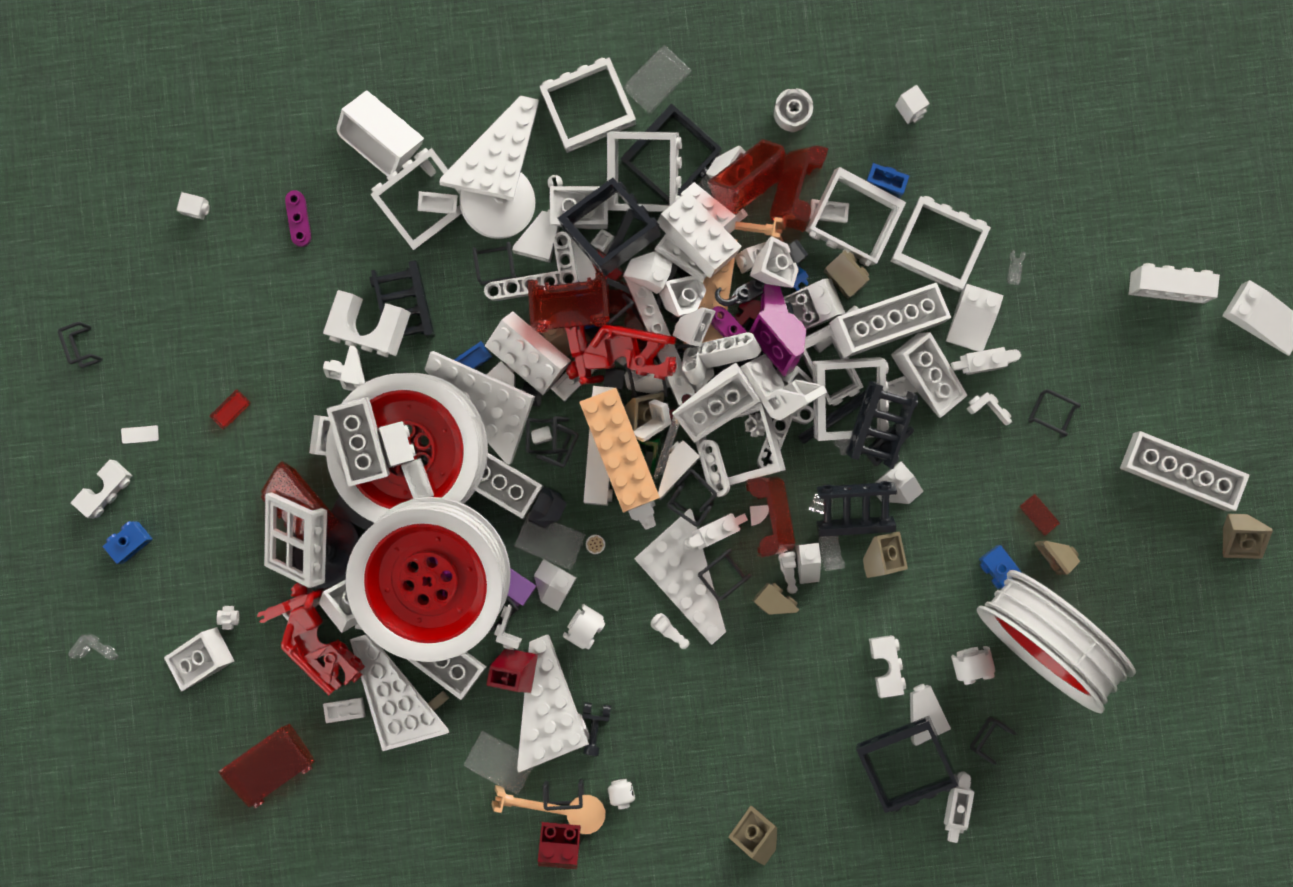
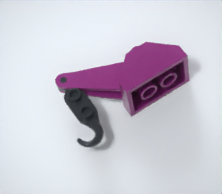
[715,279,806,377]

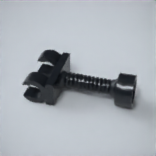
[582,702,611,756]

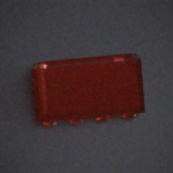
[708,139,786,215]
[261,461,340,541]

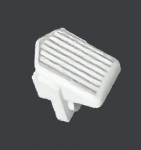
[323,345,365,391]

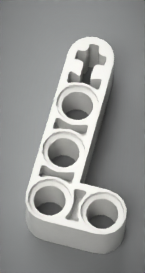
[682,333,761,385]
[757,405,814,468]

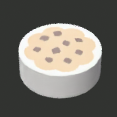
[586,535,605,554]

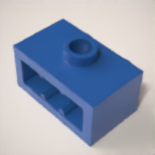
[866,163,909,199]
[103,521,153,564]
[979,545,1022,589]

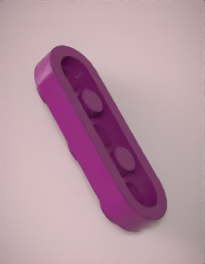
[285,190,312,247]
[711,306,748,338]

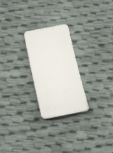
[121,425,159,443]

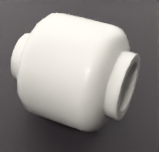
[608,779,635,809]

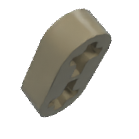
[428,691,449,711]

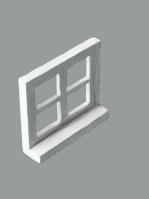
[264,492,327,588]

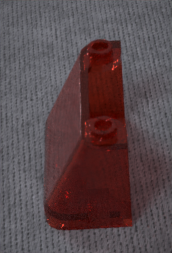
[770,146,829,231]
[528,272,610,333]
[745,477,795,557]
[218,723,316,809]

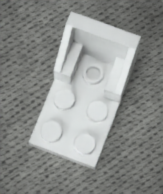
[740,354,827,421]

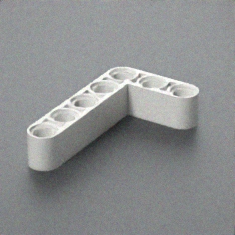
[484,232,578,301]

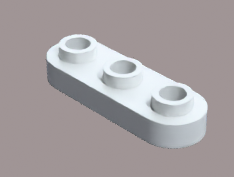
[698,440,730,497]

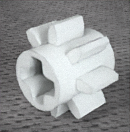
[744,413,765,437]
[217,606,239,630]

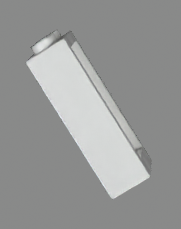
[802,325,863,406]

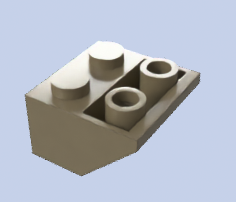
[823,250,870,300]
[752,583,799,614]

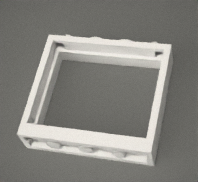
[540,57,636,153]
[607,131,682,212]
[370,148,462,250]
[805,167,906,266]
[890,196,991,292]
[813,357,889,441]
[696,402,786,489]

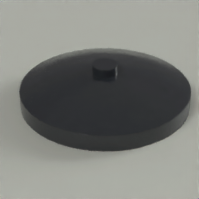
[292,512,361,590]

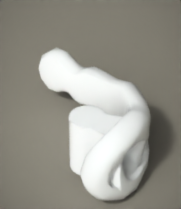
[778,551,798,594]
[650,613,689,649]

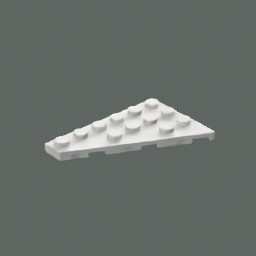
[440,96,539,201]
[425,351,535,465]
[634,509,726,645]
[350,634,449,751]
[517,635,589,772]

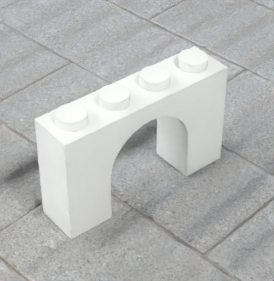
[323,290,411,357]

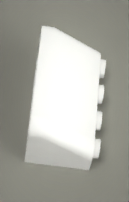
[337,91,424,176]

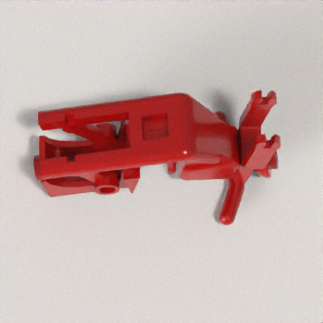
[565,322,677,385]
[257,582,366,696]

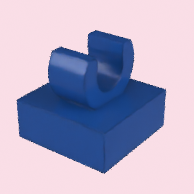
[793,266,809,291]

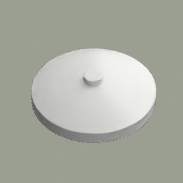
[459,173,535,239]

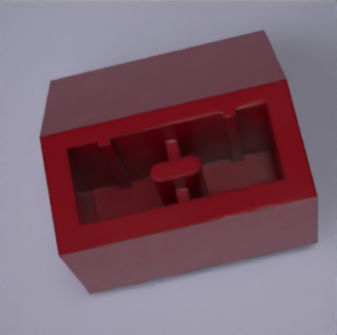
[487,648,538,693]
[538,822,581,869]

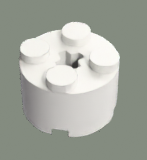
[773,88,813,132]
[563,604,605,650]
[951,646,996,685]

